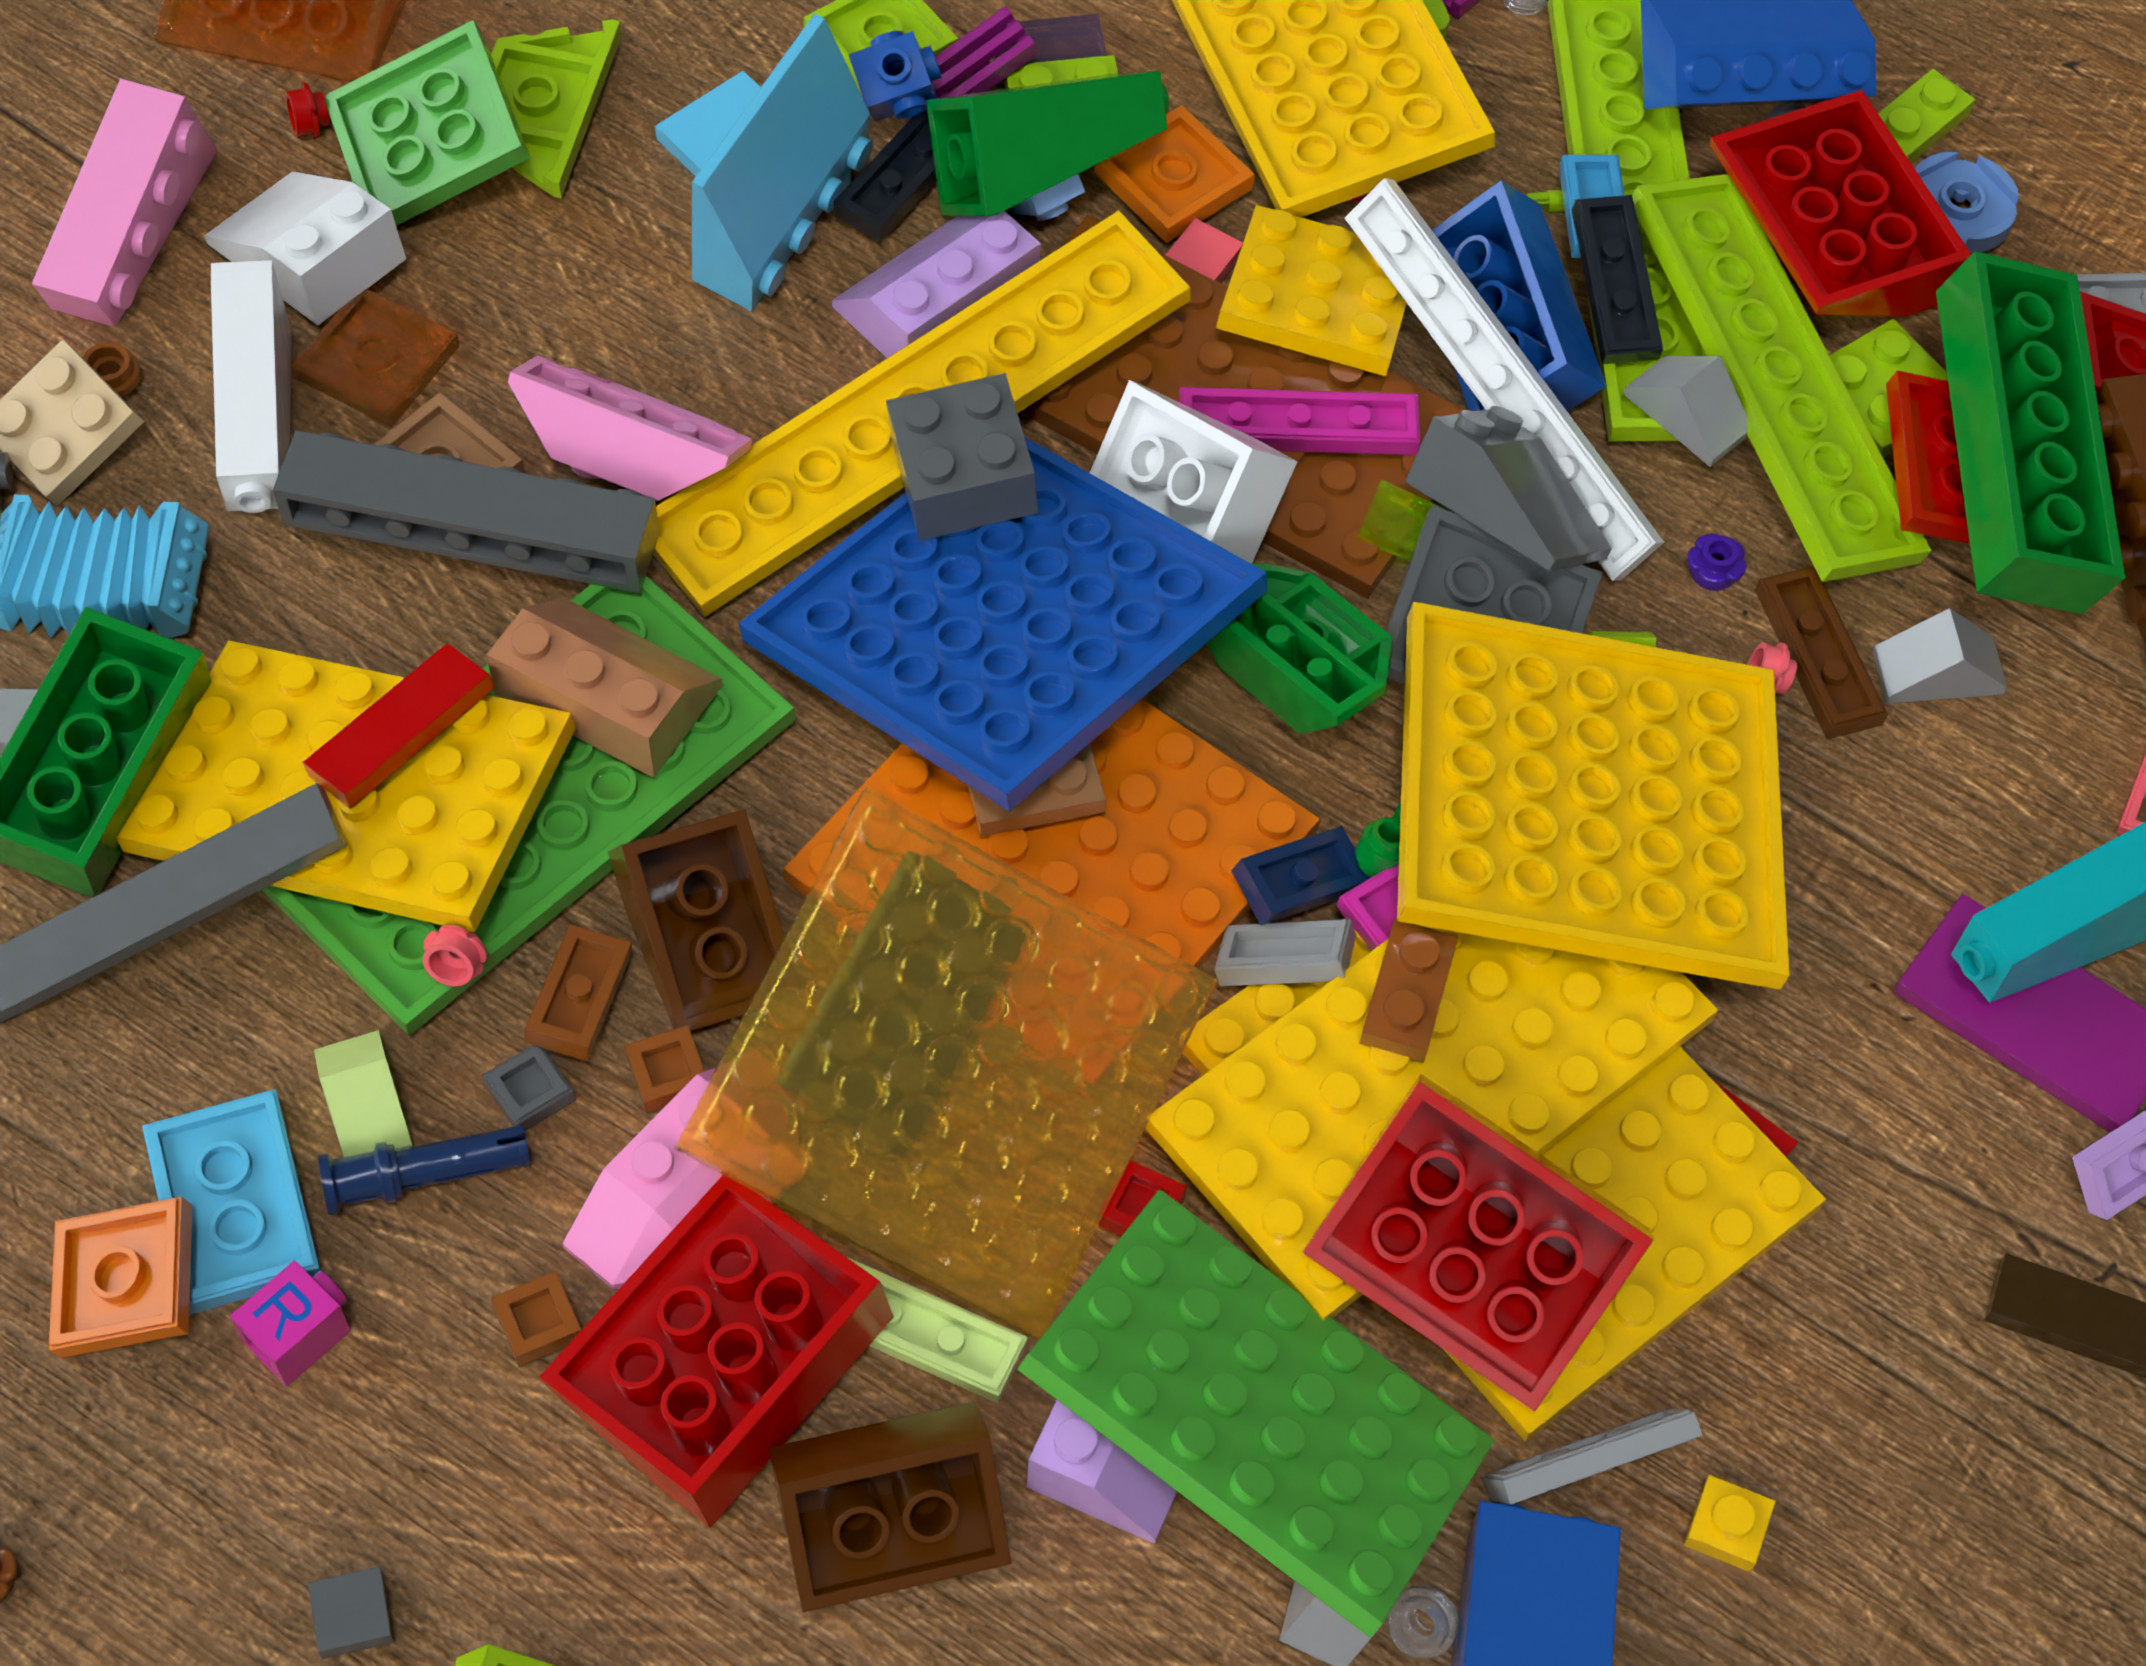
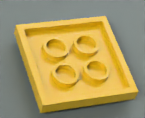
[1216,205,1407,376]

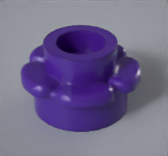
[1687,534,1747,591]

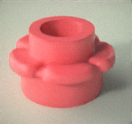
[1747,642,1797,695]
[423,925,487,987]

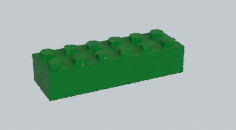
[1936,251,2125,614]

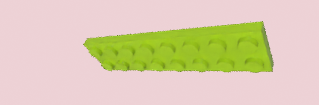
[1632,174,1932,582]

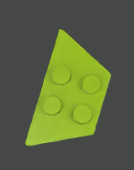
[491,19,622,198]

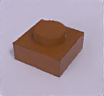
[624,1025,705,1113]
[491,1271,581,1367]

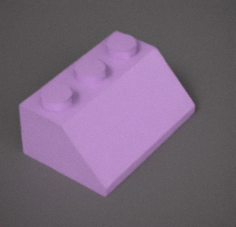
[832,211,1041,358]
[1026,1400,1178,1544]

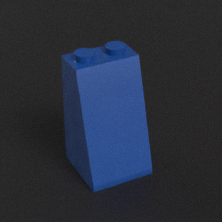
[1451,1501,1621,1666]

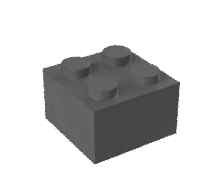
[886,373,1038,541]

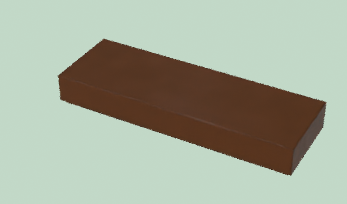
[1755,566,1888,740]

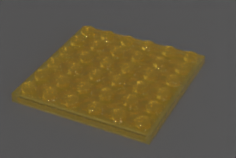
[673,787,1218,1341]

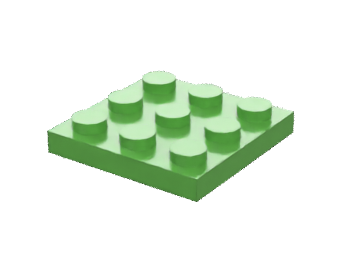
[324,20,530,226]

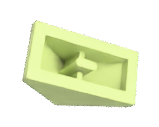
[314,1030,413,1157]

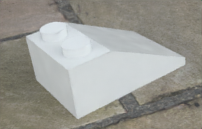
[204,171,406,325]
[1090,380,1297,563]

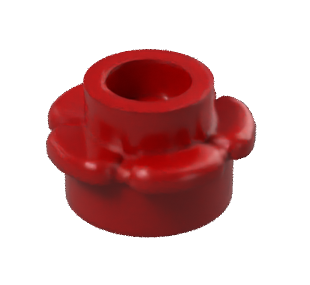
[285,82,329,139]

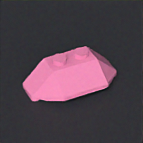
[508,355,753,501]
[562,1057,800,1290]

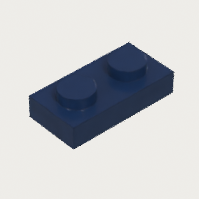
[1231,826,1371,926]

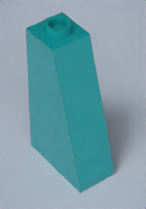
[1951,822,2146,1003]

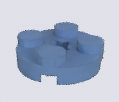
[1915,152,2019,254]

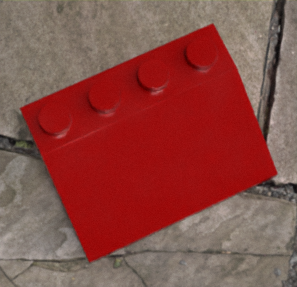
[1709,90,1971,317]
[1302,1074,1654,1411]
[539,1171,894,1528]

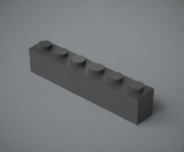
[273,430,659,593]

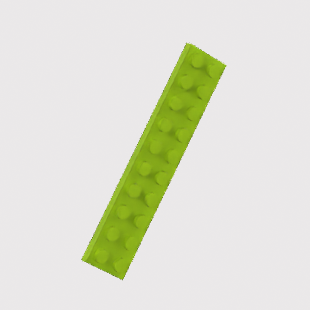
[1547,0,1707,442]

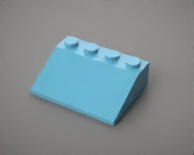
[692,14,873,312]

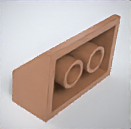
[486,597,723,778]

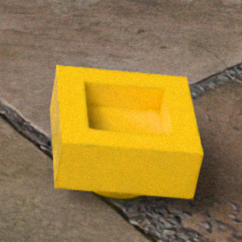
[1683,1475,1776,1572]

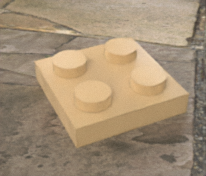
[0,339,145,506]

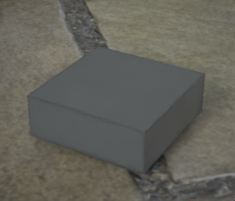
[482,1045,576,1131]
[308,1566,394,1659]

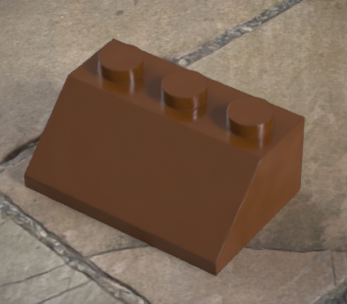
[768,1401,1012,1612]

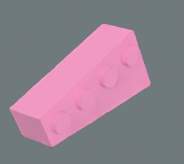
[32,78,217,327]

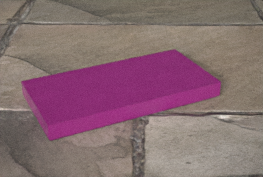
[1893,893,2146,1132]

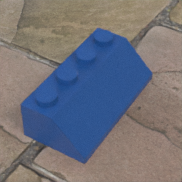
[1641,0,1877,110]
[1432,180,1607,412]

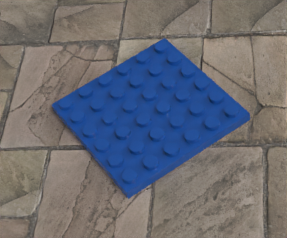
[738,436,1268,812]

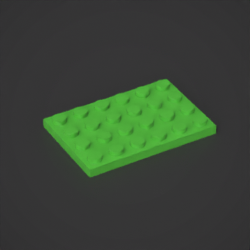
[1017,1189,1495,1638]

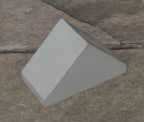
[1623,356,1748,467]
[1872,608,2008,703]

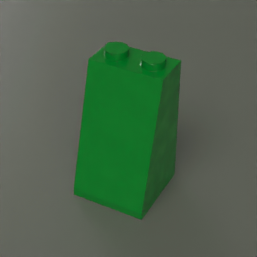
[926,71,1169,216]

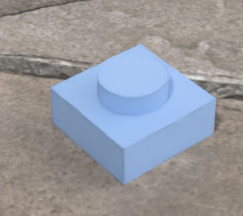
[1010,174,1085,221]

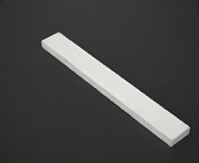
[1345,178,1664,581]

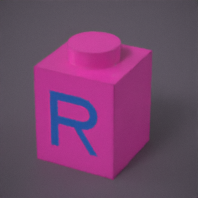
[229,1260,350,1387]

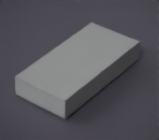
[1214,919,1356,986]

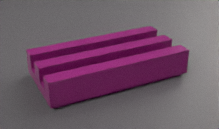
[932,6,1040,98]

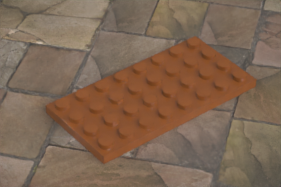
[1019,215,1466,599]

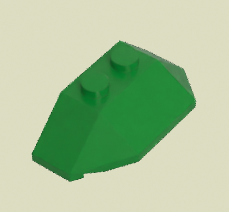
[1206,563,1393,734]

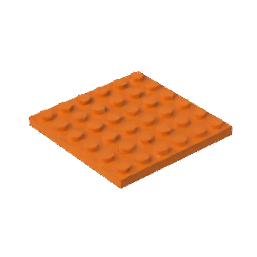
[783,699,1320,1099]

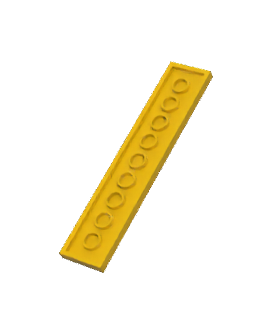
[653,210,1190,617]

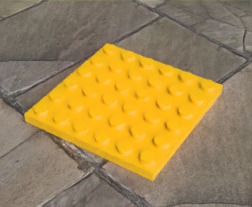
[1397,602,1790,990]

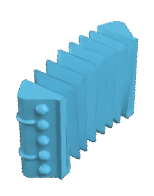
[0,494,210,639]

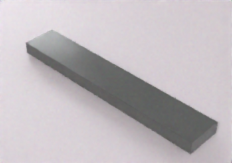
[0,783,348,1023]

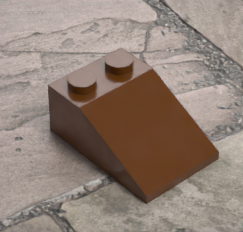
[608,809,802,1031]

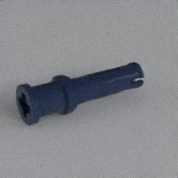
[318,1123,531,1215]

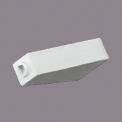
[211,260,292,513]

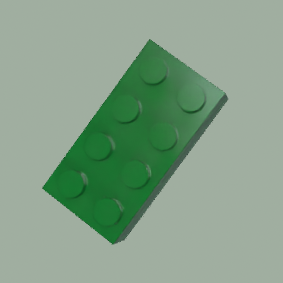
[0,607,212,898]

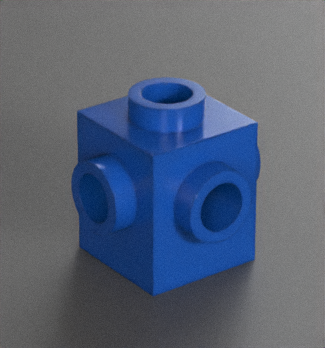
[849,31,942,122]

